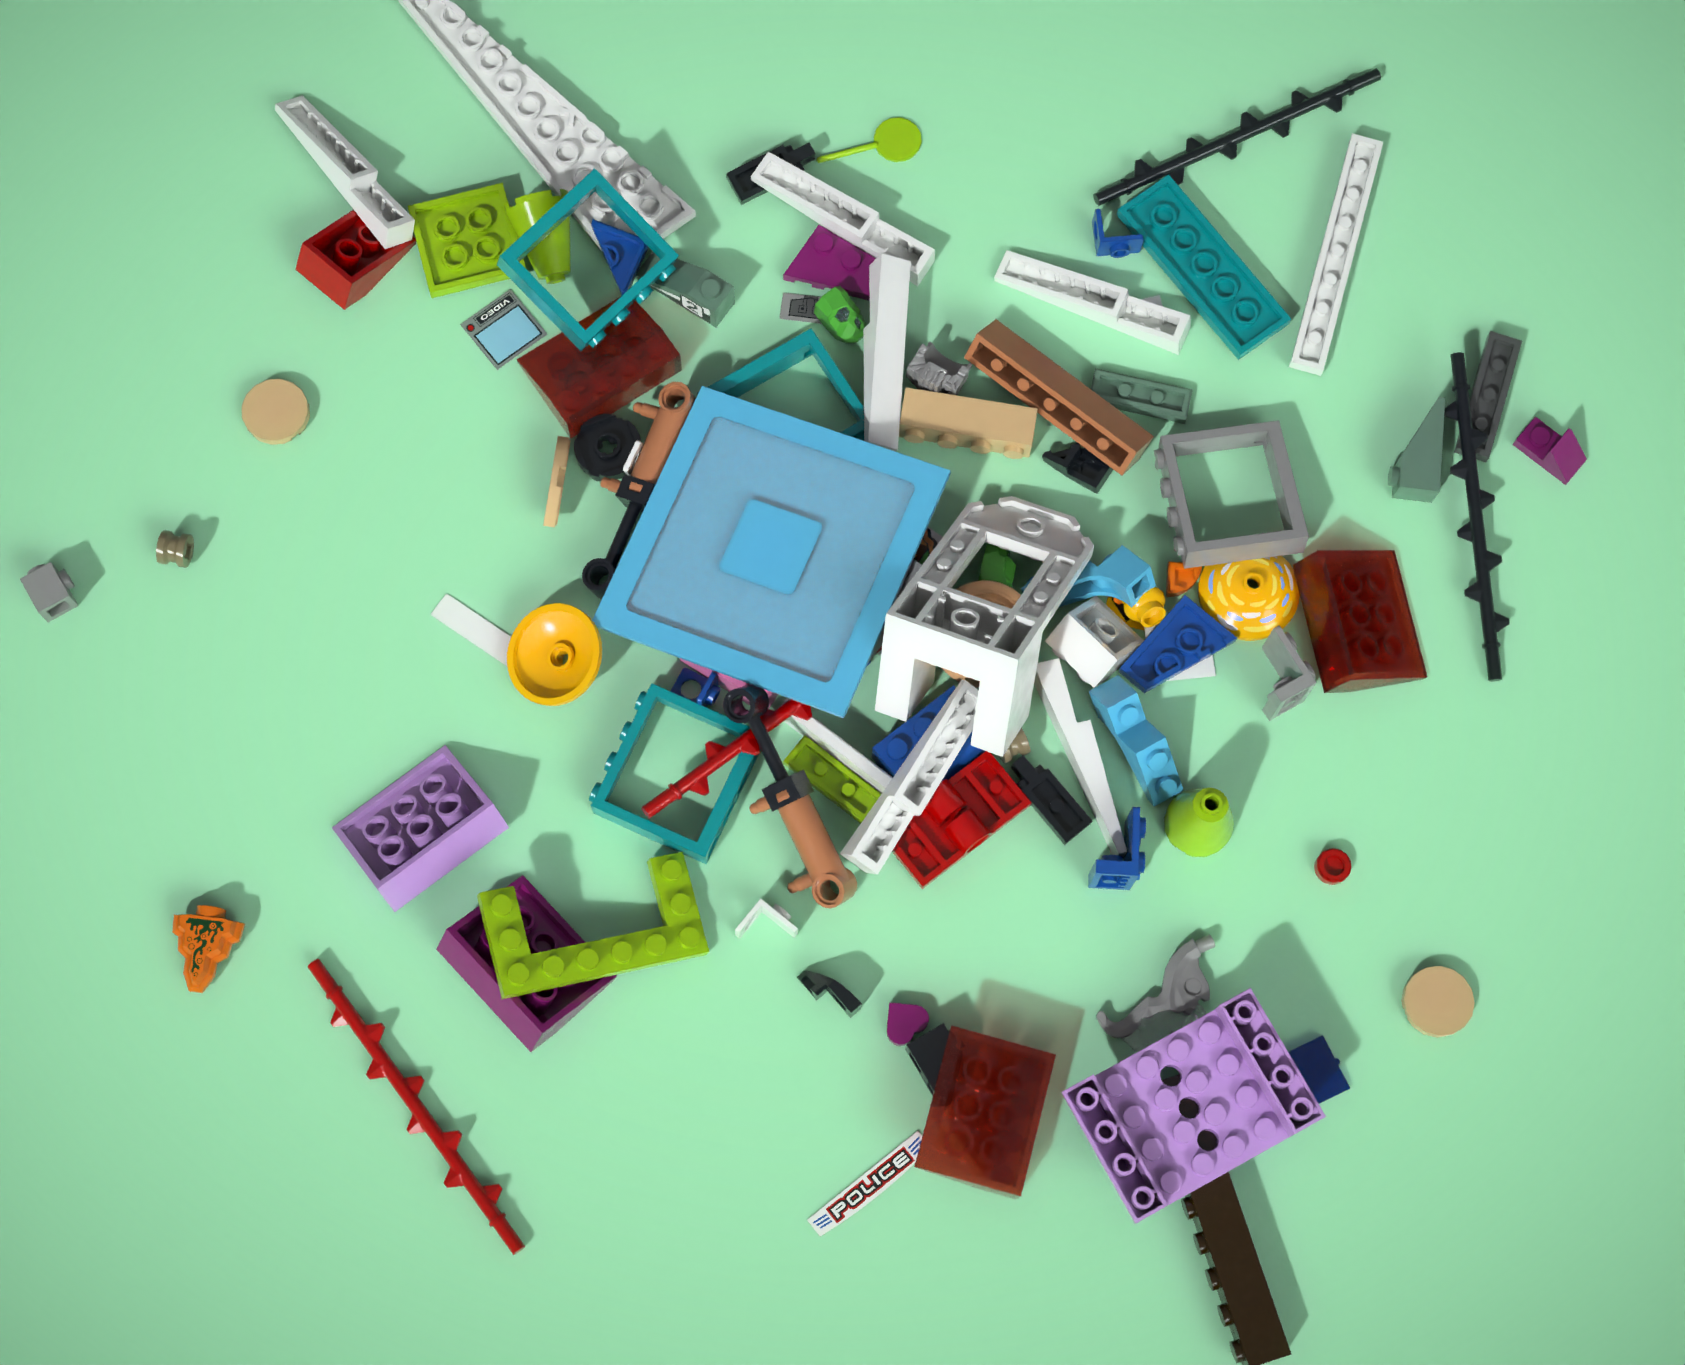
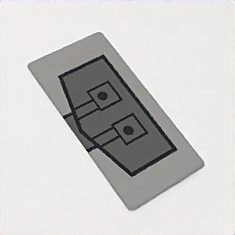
[780,293,838,324]

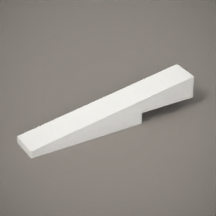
[275,95,415,249]
[751,152,935,286]
[994,250,1191,355]
[863,253,911,452]
[1034,658,1127,858]
[840,680,979,875]

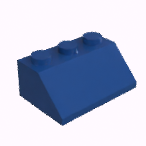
[871,685,985,781]

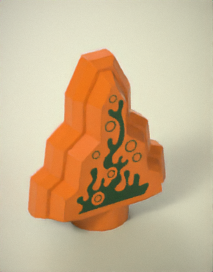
[172,905,245,993]

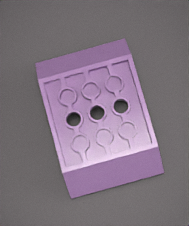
[1061,988,1326,1224]

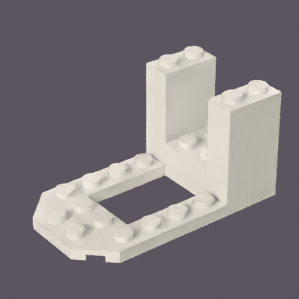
[875,496,1094,757]

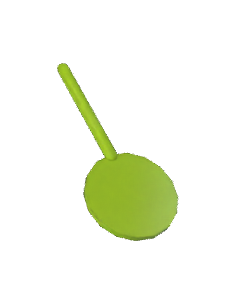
[816,117,922,163]

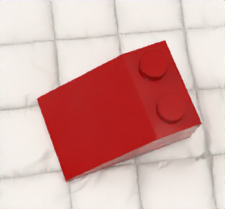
[295,210,416,310]

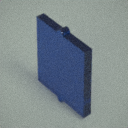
[1289,1035,1350,1104]

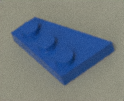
[1118,595,1237,694]

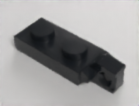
[726,142,816,205]
[1010,755,1093,845]

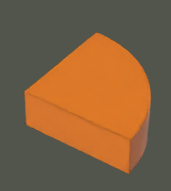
[1166,561,1202,597]

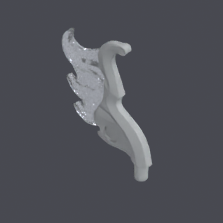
[1096,934,1215,1053]

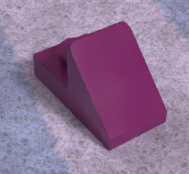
[1512,416,1587,485]

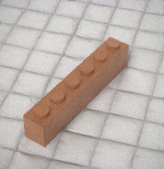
[964,319,1154,476]

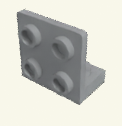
[1262,626,1316,721]

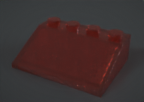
[517,296,682,439]
[1292,550,1427,693]
[914,1025,1056,1199]

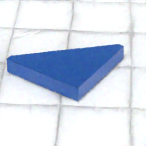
[591,219,649,295]

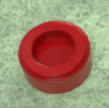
[1314,848,1351,885]

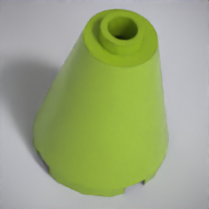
[504,189,571,284]
[1164,788,1234,857]

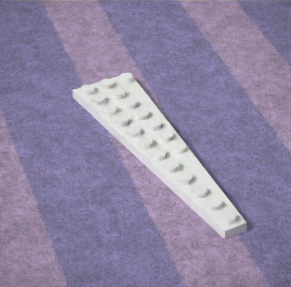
[398,0,696,251]

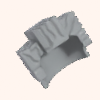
[906,342,972,395]

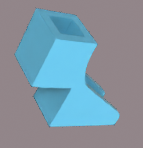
[1021,545,1156,608]
[1089,675,1183,807]

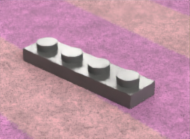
[1454,331,1522,462]

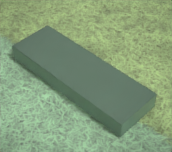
[1091,368,1192,424]

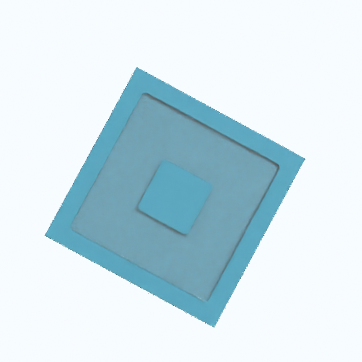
[592,386,951,718]

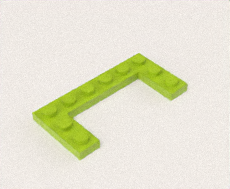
[477,852,709,999]

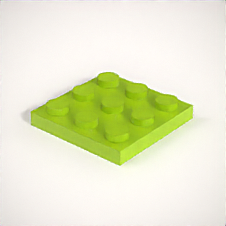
[407,182,526,298]

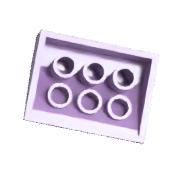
[332,745,509,912]

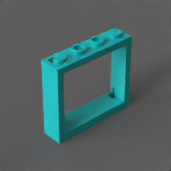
[496,168,679,352]
[697,328,864,441]
[589,683,761,864]

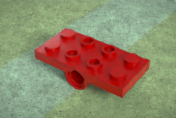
[892,751,1032,889]

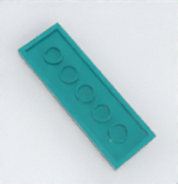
[1116,174,1291,360]

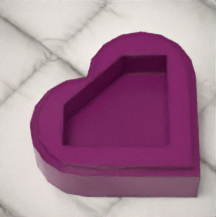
[887,1002,929,1046]

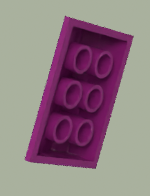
[436,875,617,1052]

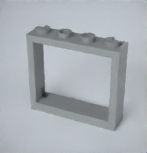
[1154,420,1309,569]

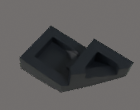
[1042,443,1113,494]
[797,971,862,1018]

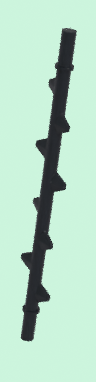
[1093,68,1381,206]
[1444,352,1510,682]

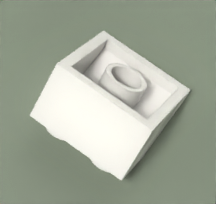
[1045,596,1144,688]

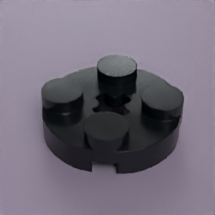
[574,413,641,482]

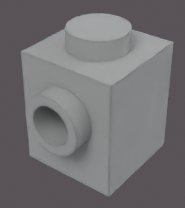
[20,562,78,622]

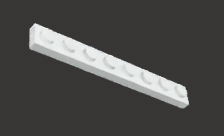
[1289,133,1383,376]

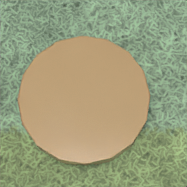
[242,379,310,445]
[1401,966,1475,1038]

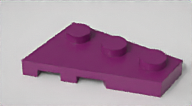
[783,225,876,301]

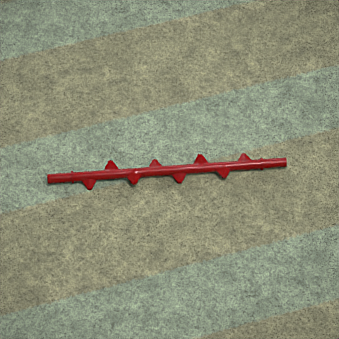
[641,646,882,819]
[308,959,525,1255]

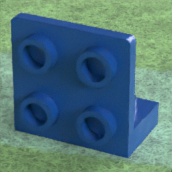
[1088,807,1146,890]

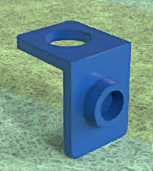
[1092,209,1144,258]
[671,668,721,707]

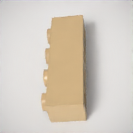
[899,387,1038,459]

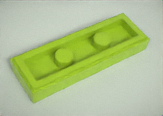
[783,735,881,824]

